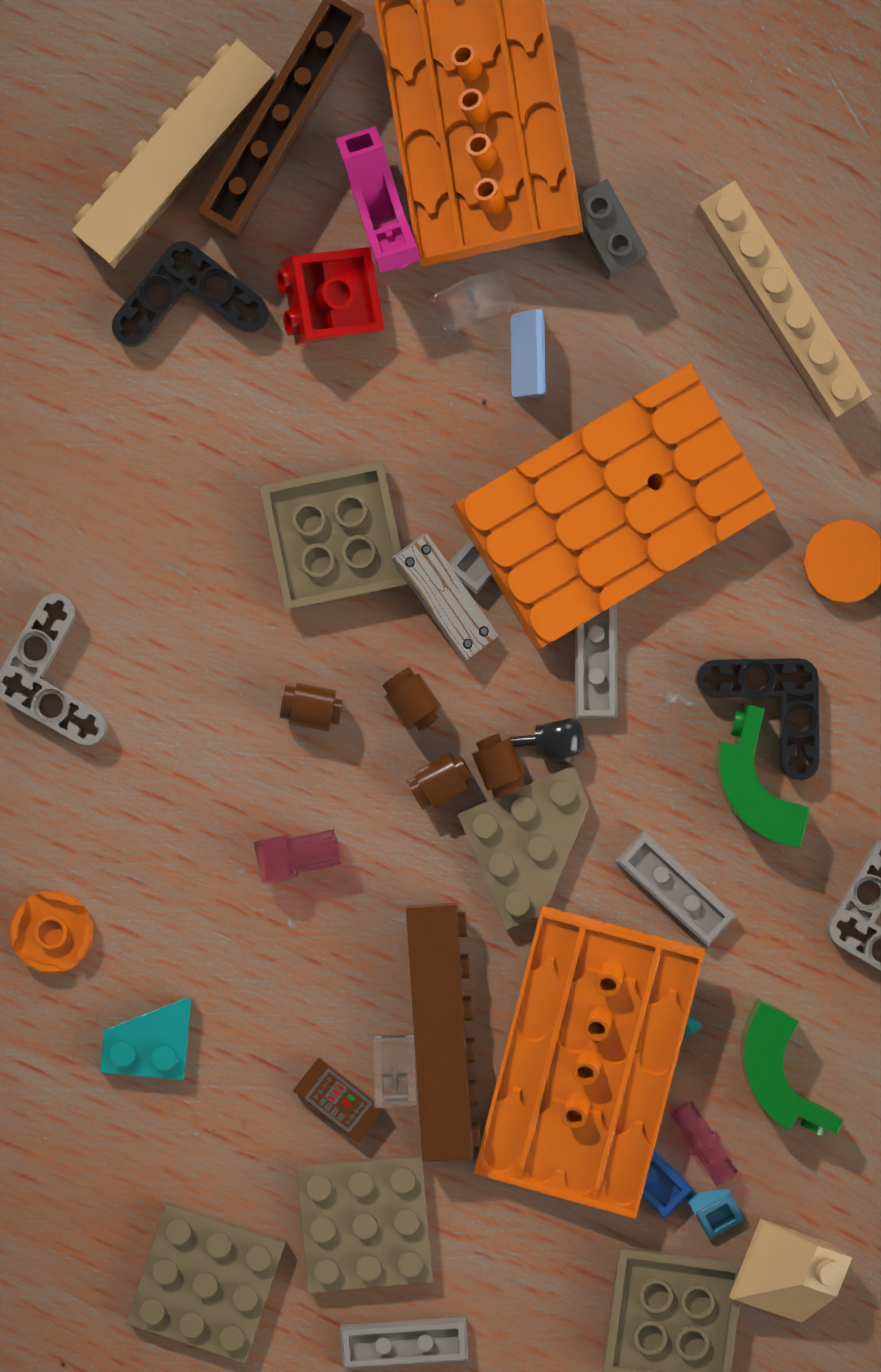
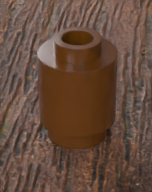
[382,667,442,732]
[280,683,343,731]
[471,733,526,799]
[407,752,473,810]

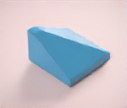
[686,1189,746,1241]

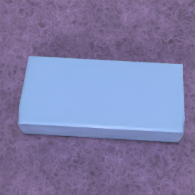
[510,309,546,398]

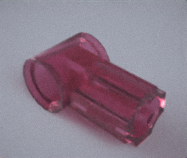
[253,829,341,884]

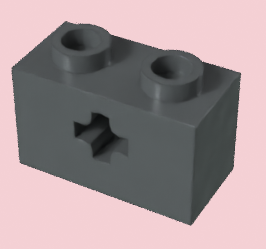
[578,179,648,280]

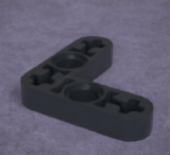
[112,241,268,347]
[695,658,820,780]

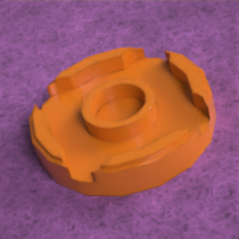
[802,519,881,604]
[9,890,94,974]

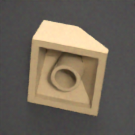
[729,1218,852,1323]

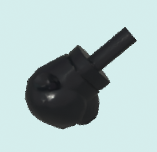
[510,718,584,764]

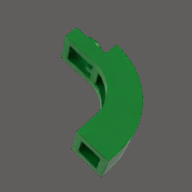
[716,704,810,848]
[741,998,844,1136]

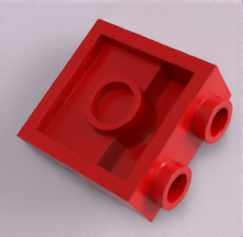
[276,247,385,345]

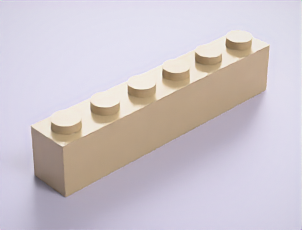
[71,39,277,269]
[695,181,872,422]

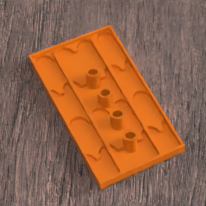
[374,0,584,267]
[451,363,776,650]
[473,906,706,1219]

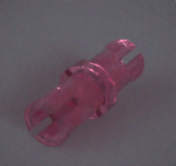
[670,1100,738,1186]

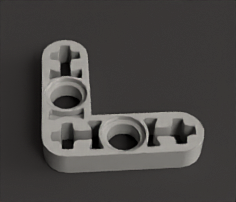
[0,593,108,745]
[827,839,881,971]

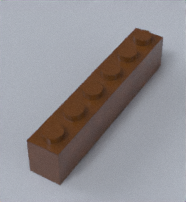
[197,0,365,240]
[406,902,481,1162]

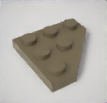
[457,765,590,930]

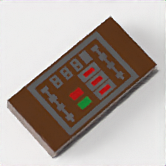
[293,1057,385,1143]

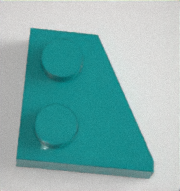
[100,997,192,1080]

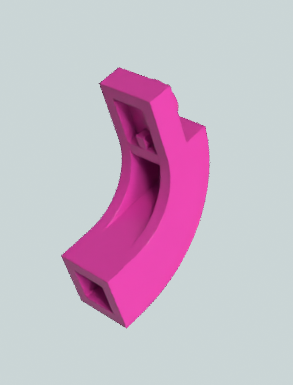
[336,126,421,273]

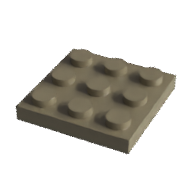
[259,461,409,610]
[296,1154,433,1294]
[126,1202,286,1363]
[602,1246,742,1372]

